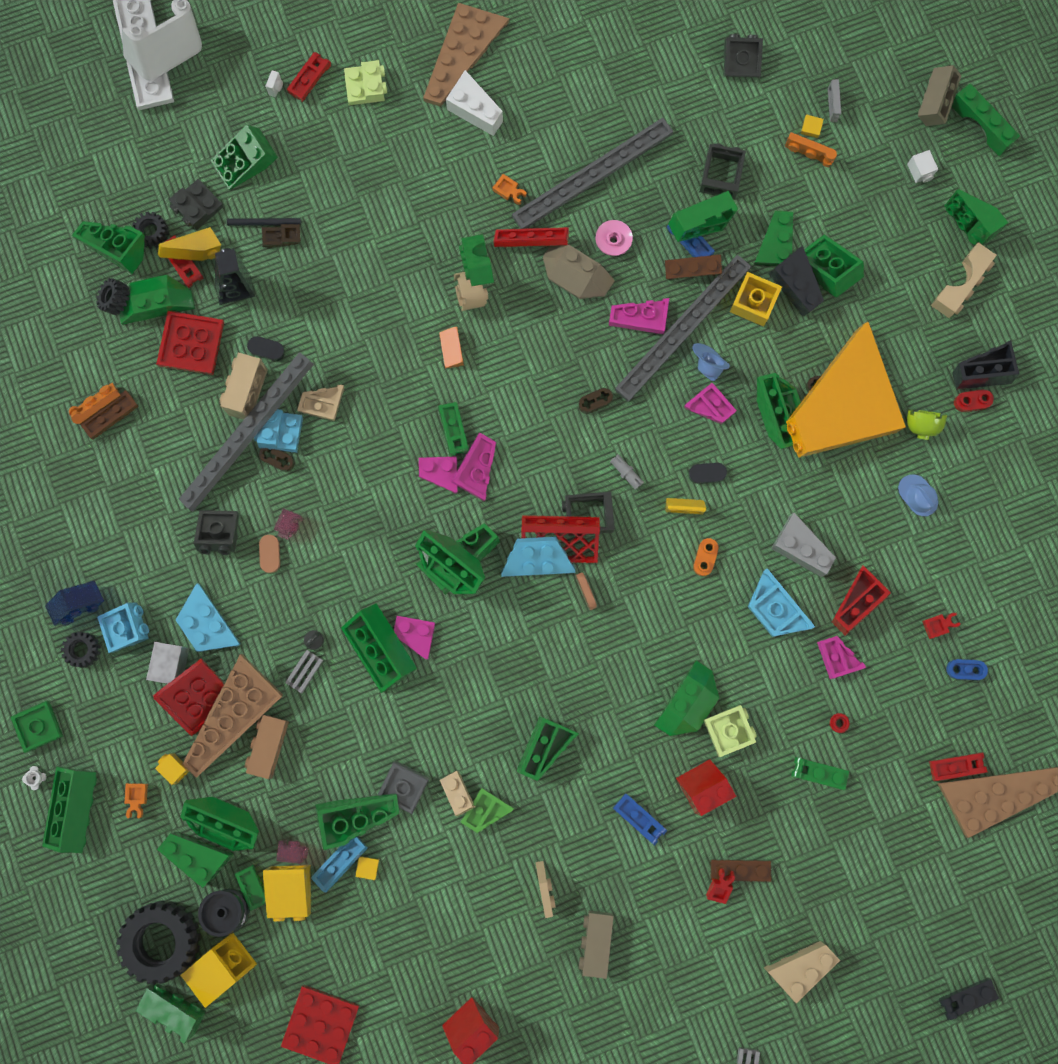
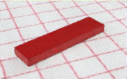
[493,227,569,247]

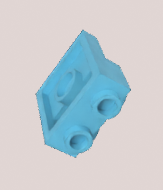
[254,409,303,453]
[97,602,149,653]

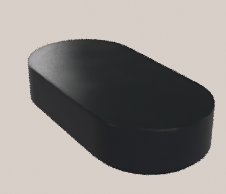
[247,336,285,361]
[688,463,727,484]

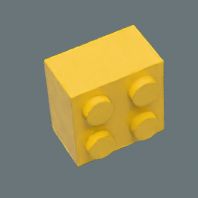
[730,272,782,327]

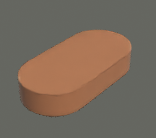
[259,535,280,573]
[576,572,597,610]

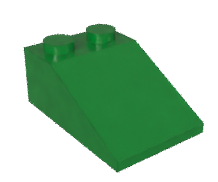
[804,234,864,298]

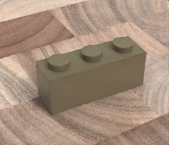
[918,65,961,126]
[578,910,614,979]

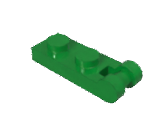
[438,402,469,457]
[791,757,849,790]

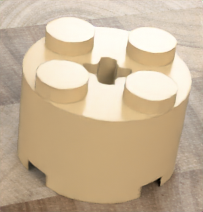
[454,272,488,311]

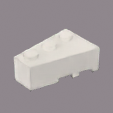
[446,70,503,136]

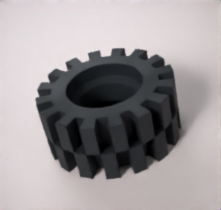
[132,211,169,249]
[96,278,130,315]
[61,632,101,668]

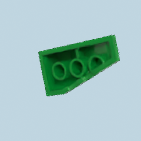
[72,221,145,274]
[315,794,400,850]

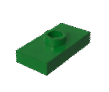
[235,865,266,911]

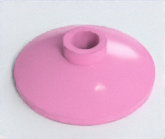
[595,220,632,256]

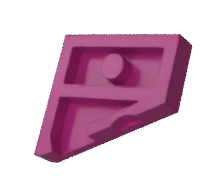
[684,383,737,424]
[419,456,458,494]
[394,616,435,660]
[817,636,866,679]

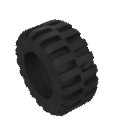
[116,901,201,985]

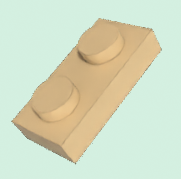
[440,771,475,816]

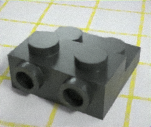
[724,34,763,77]
[169,179,224,231]
[194,510,239,555]

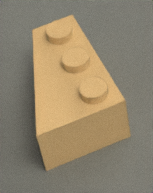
[764,941,840,1003]

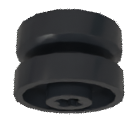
[198,888,250,937]

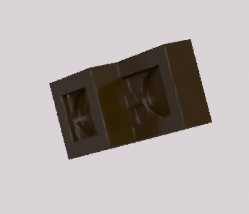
[261,224,301,248]

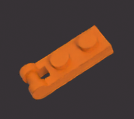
[784,132,837,167]
[69,383,120,424]

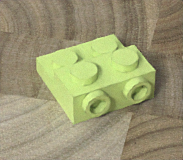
[344,60,387,105]
[704,705,757,757]

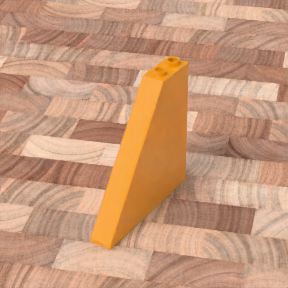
[786,322,906,458]

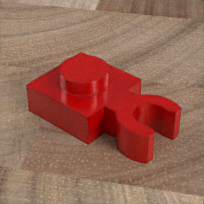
[922,613,961,639]
[706,868,735,904]

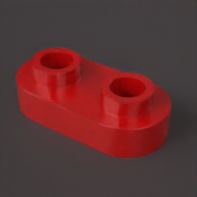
[954,390,994,412]

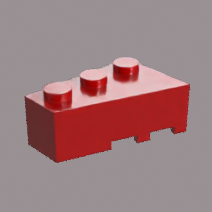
[832,565,891,636]

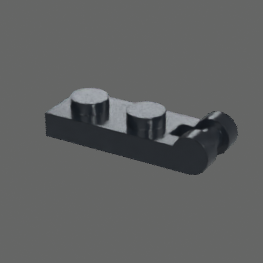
[939,978,999,1020]

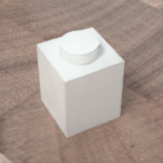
[907,150,938,183]

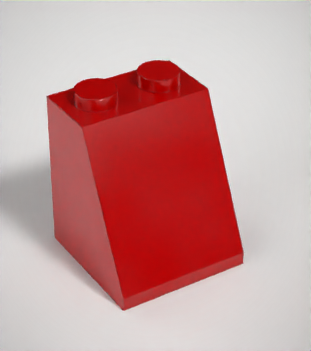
[676,759,737,816]
[442,997,499,1064]

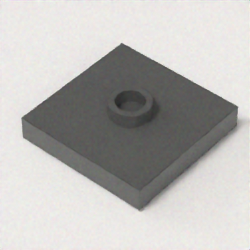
[377,761,430,814]

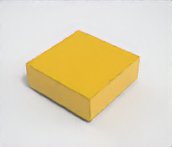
[801,115,824,138]
[355,856,379,880]

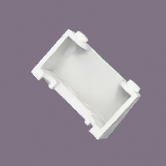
[122,0,202,80]

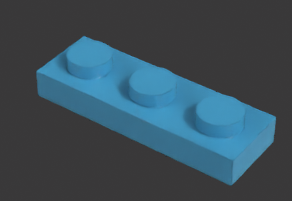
[311,836,368,893]

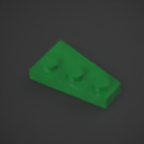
[754,211,793,266]

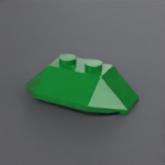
[119,275,195,325]
[757,373,801,449]
[415,530,485,594]
[654,660,719,736]
[180,797,259,851]

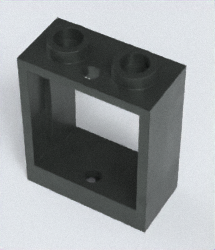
[699,143,746,199]
[562,492,615,536]

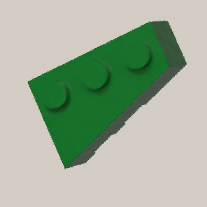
[516,716,579,781]
[157,832,234,888]

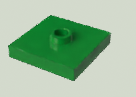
[10,701,63,753]

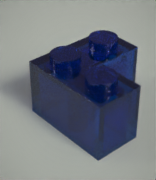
[45,581,104,626]

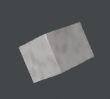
[146,642,189,684]

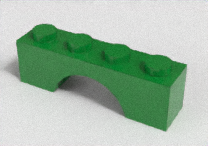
[951,83,1020,156]
[459,234,494,287]

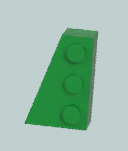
[668,191,738,242]
[136,984,206,1044]

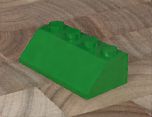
[341,603,417,693]
[42,766,97,853]

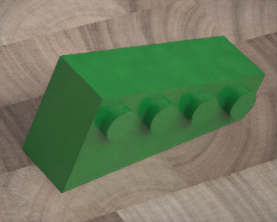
[416,523,501,595]

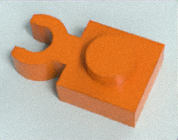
[493,174,527,205]
[124,783,148,818]

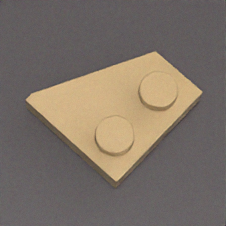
[297,385,345,421]
[536,861,556,918]

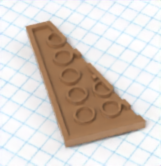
[423,3,509,107]
[183,653,283,778]
[937,767,1058,838]

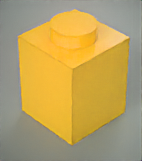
[155,753,189,785]

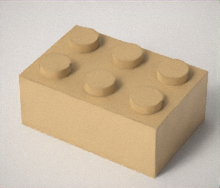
[220,352,268,420]

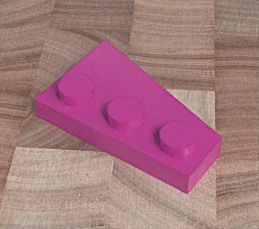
[608,298,669,334]
[452,433,496,501]

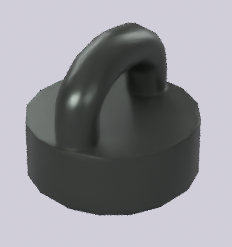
[304,630,324,650]

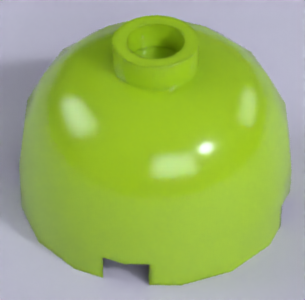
[907,410,947,440]

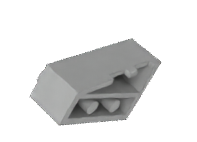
[771,513,836,577]

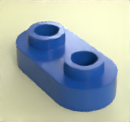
[946,659,988,680]

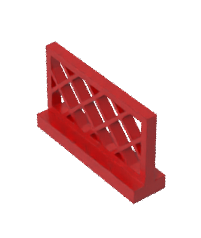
[521,515,600,563]

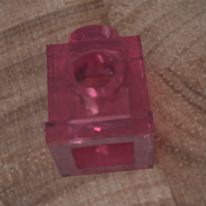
[274,508,304,540]
[276,839,308,864]

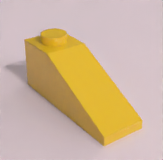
[158,227,221,261]

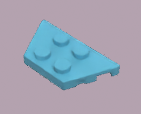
[501,537,575,577]
[748,568,815,637]
[176,583,240,652]

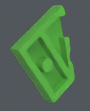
[461,788,514,833]

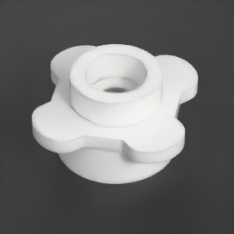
[22,766,47,790]

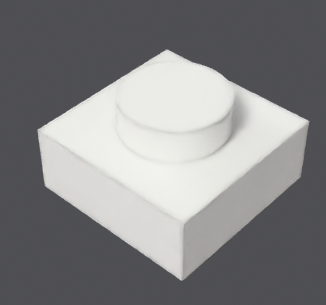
[265,70,283,97]

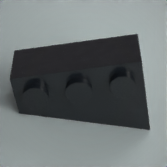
[768,245,824,316]
[952,340,1019,390]

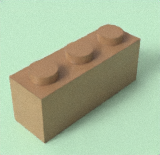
[245,715,289,779]

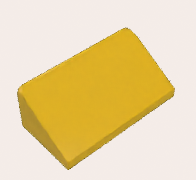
[665,498,706,515]

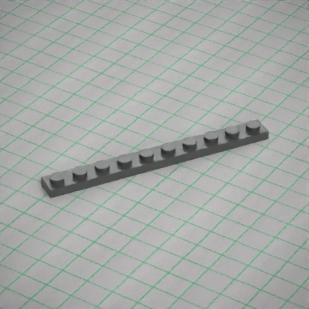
[512,118,673,229]
[615,255,751,402]
[179,352,314,512]

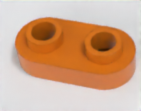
[693,538,718,576]

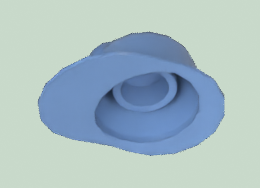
[692,343,730,381]
[898,475,938,516]

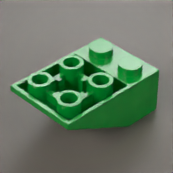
[210,125,278,190]
[944,189,1008,245]

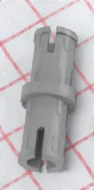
[610,454,644,490]

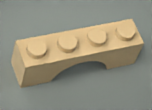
[931,243,996,318]

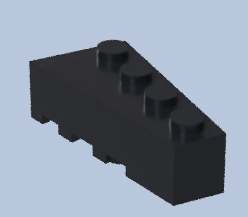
[215,248,256,305]

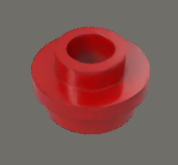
[829,713,850,733]

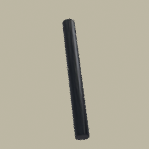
[227,218,302,226]

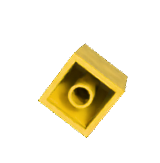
[263,865,311,921]
[181,933,257,1008]

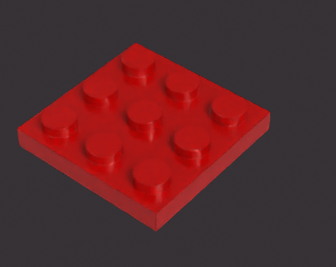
[156,311,224,375]
[153,658,225,737]
[281,985,360,1064]

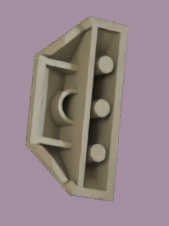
[543,245,615,299]

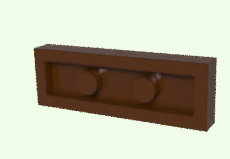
[665,255,722,279]
[80,390,139,440]
[710,859,771,882]

